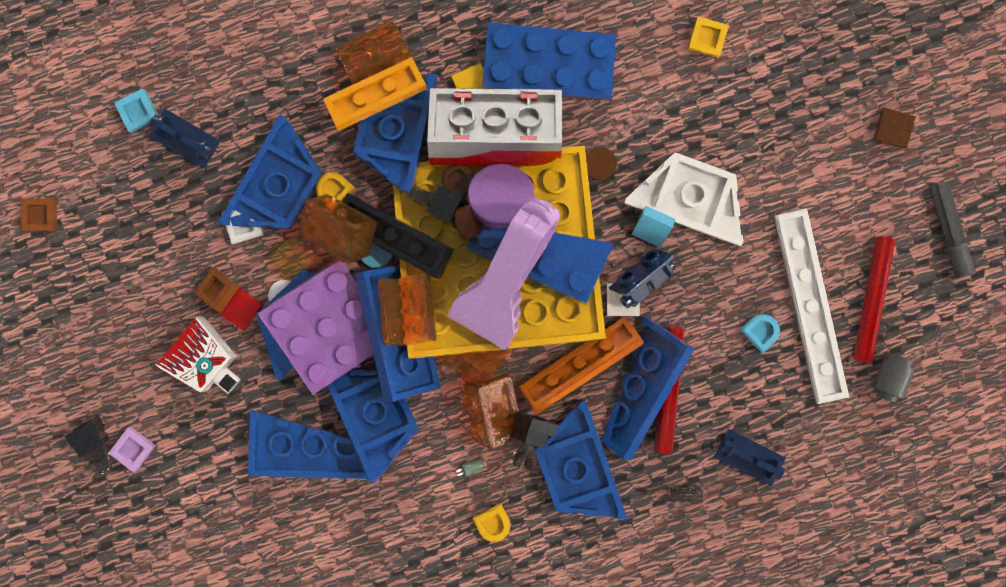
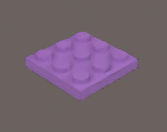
[257,259,373,395]

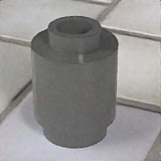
[873,353,915,403]

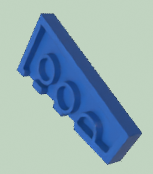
[602,316,694,461]

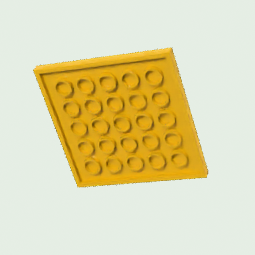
[393,145,606,359]

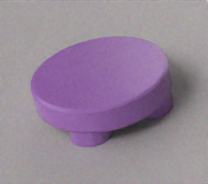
[468,164,534,230]

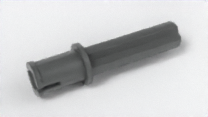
[930,182,976,279]

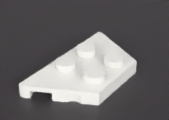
[623,152,743,246]

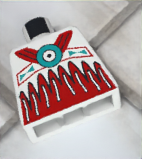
[156,317,241,394]

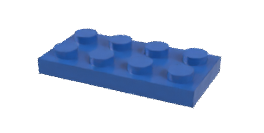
[482,23,616,101]
[355,265,441,403]

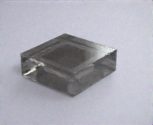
[666,484,703,502]

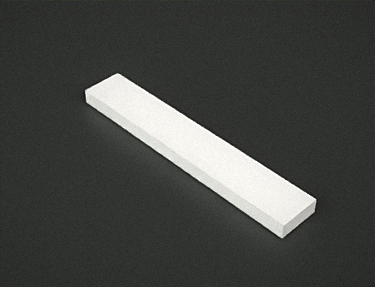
[774,208,849,404]

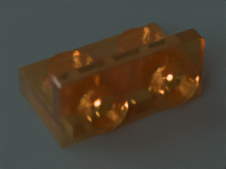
[336,19,415,84]
[462,373,518,449]

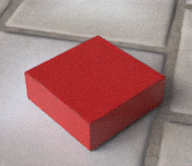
[217,287,264,331]

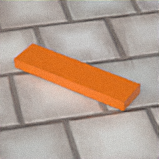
[518,316,644,415]

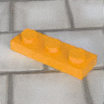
[323,57,427,131]

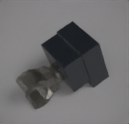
[408,185,468,230]
[510,411,558,471]
[65,415,117,474]

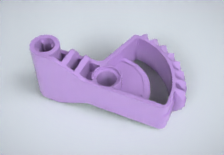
[448,197,560,350]

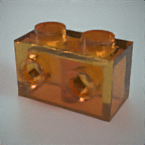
[299,194,377,264]

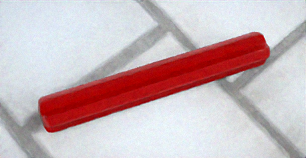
[853,236,895,363]
[654,326,685,454]

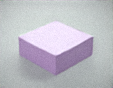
[108,427,156,472]

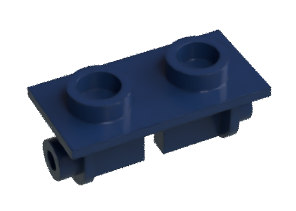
[149,108,221,169]
[608,249,675,309]
[714,429,786,486]

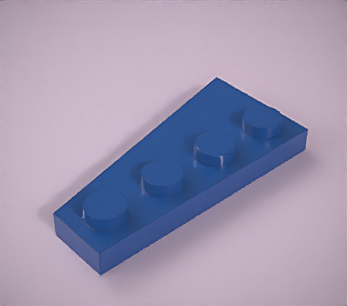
[466,222,614,305]
[248,410,368,479]

